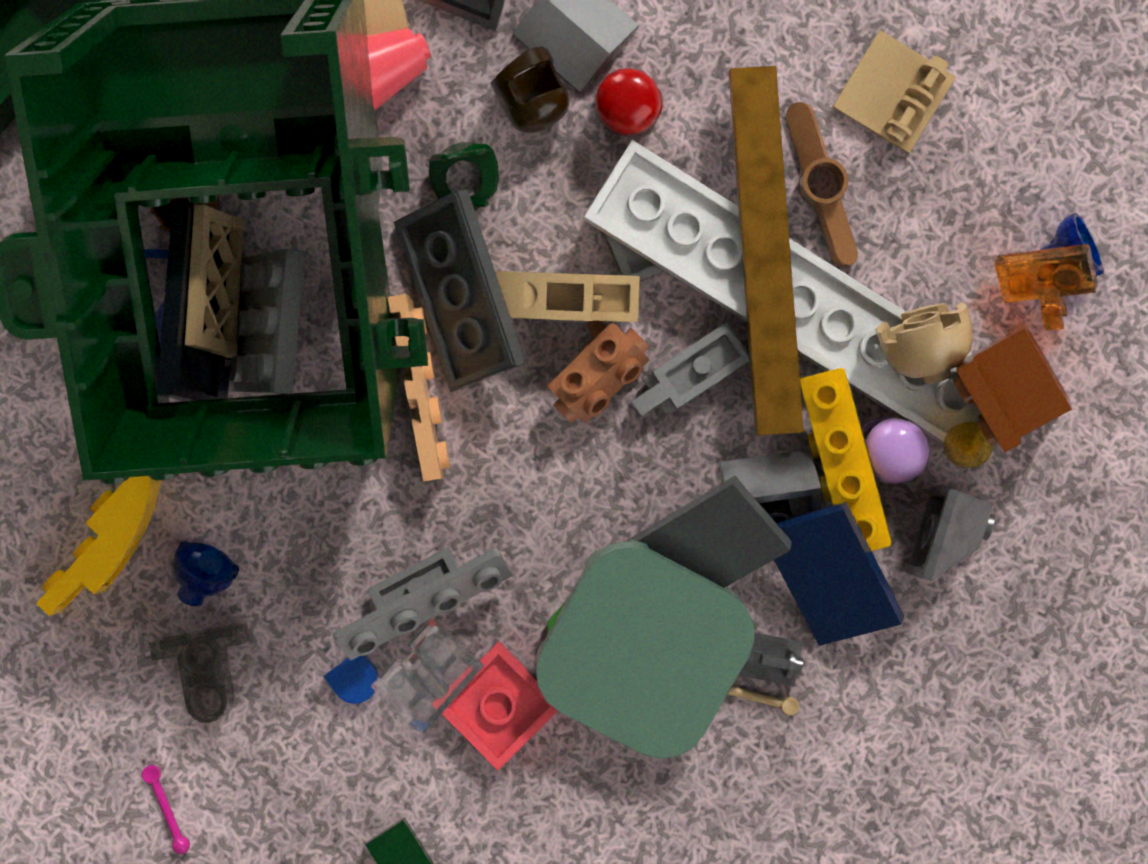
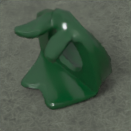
[429,142,499,211]

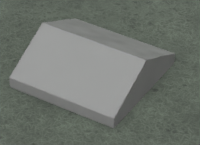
[513,0,639,93]

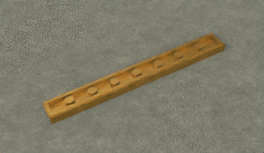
[728,66,804,436]

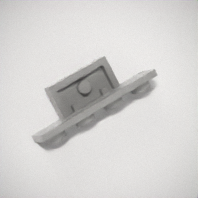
[333,547,513,660]

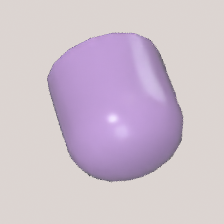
[861,416,930,484]

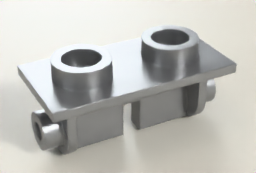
[739,632,803,687]

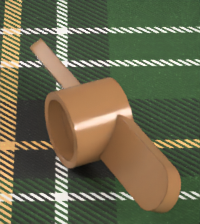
[786,102,858,267]

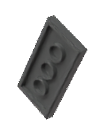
[394,189,526,392]

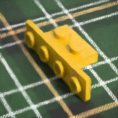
[800,368,892,551]

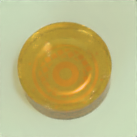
[944,422,993,468]

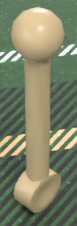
[728,686,799,715]

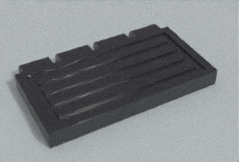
[156,207,231,401]

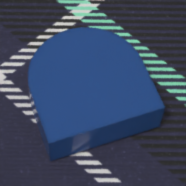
[323,655,379,704]

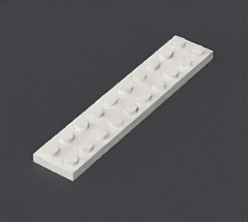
[583,140,984,459]

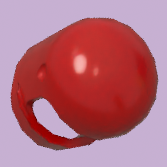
[595,68,662,137]

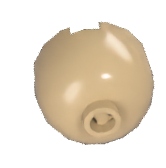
[875,302,973,384]

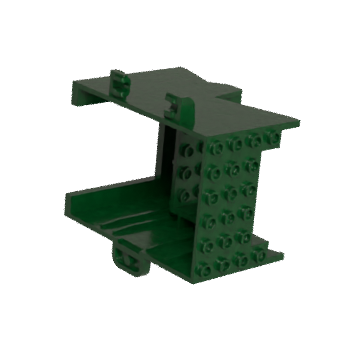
[0,0,428,484]

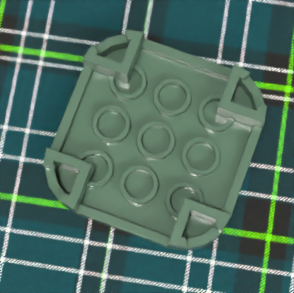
[535,539,755,759]

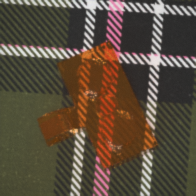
[994,244,1098,331]

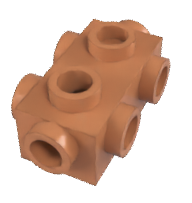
[547,321,650,424]

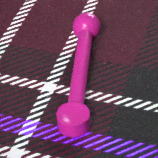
[142,765,190,854]

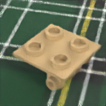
[832,30,956,154]

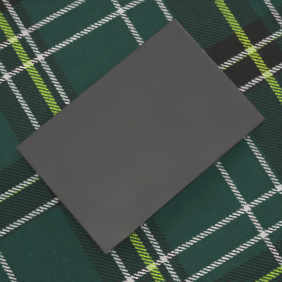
[627,476,792,588]

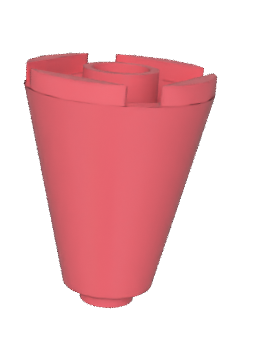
[367,28,431,111]

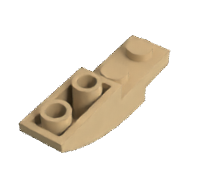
[495,271,640,322]

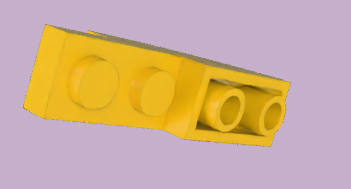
[36,476,161,616]

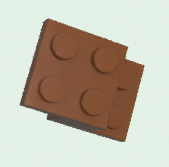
[953,321,1072,453]

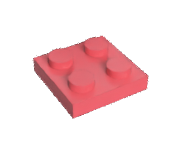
[434,640,558,771]

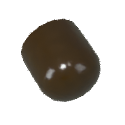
[490,46,569,133]

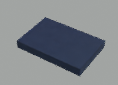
[774,502,904,646]

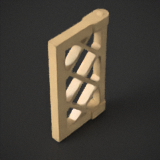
[185,205,246,358]

